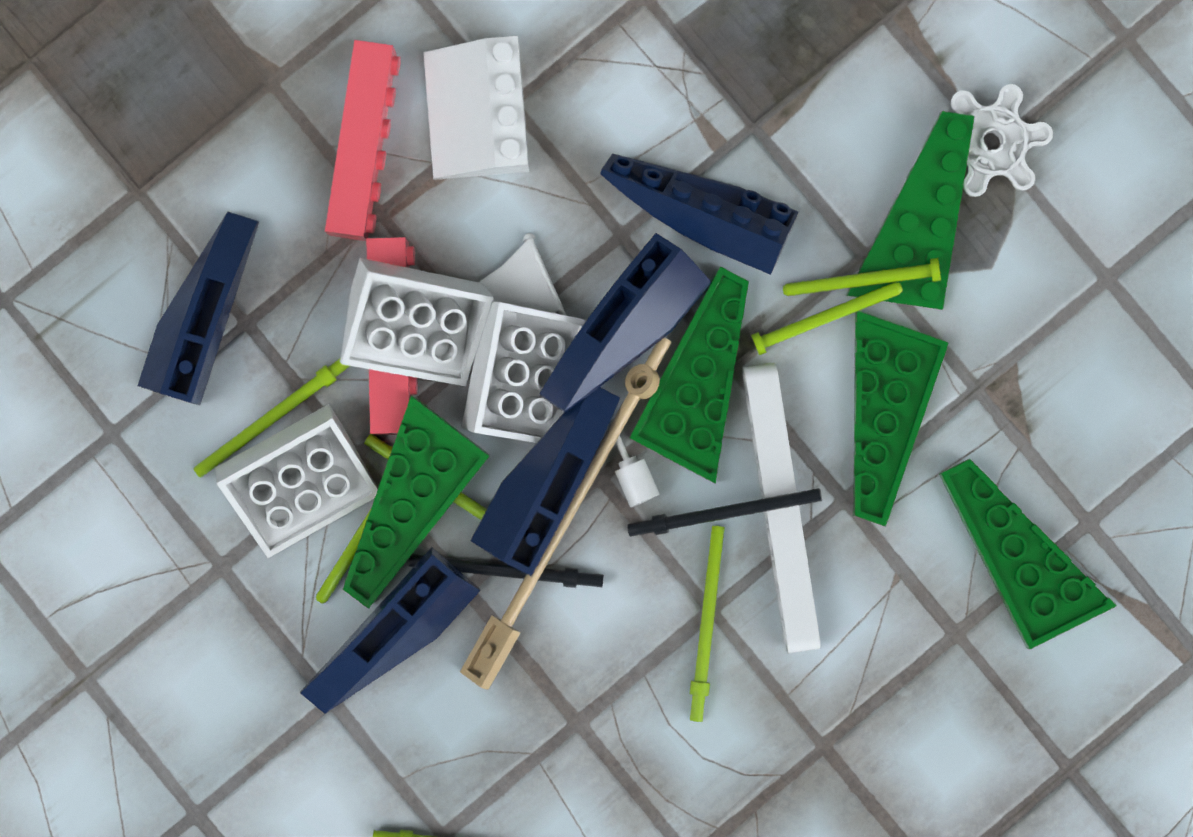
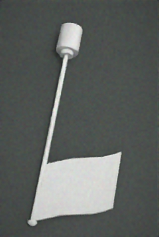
[479,233,660,508]

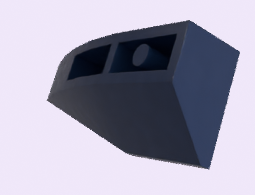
[600,153,799,275]
[137,211,259,405]
[539,233,711,413]
[470,387,620,576]
[300,547,481,714]

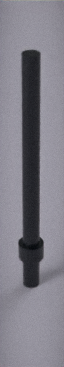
[627,488,822,537]
[409,554,604,588]

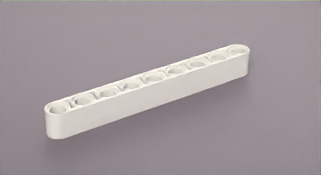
[742,362,821,654]

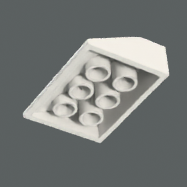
[423,36,529,180]
[340,258,494,386]
[461,301,587,443]
[215,404,378,558]

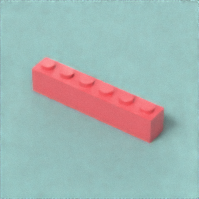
[325,40,401,241]
[366,237,418,435]

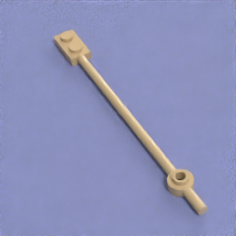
[460,338,672,690]

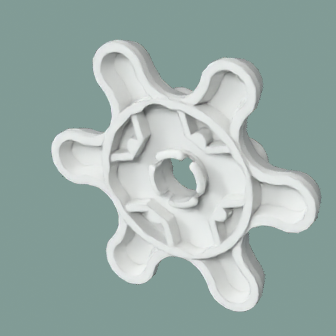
[951,84,1053,197]

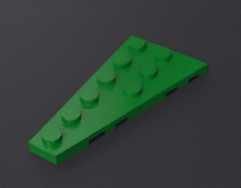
[845,111,975,310]
[629,266,749,484]
[853,311,949,527]
[343,394,489,609]
[939,459,1117,650]

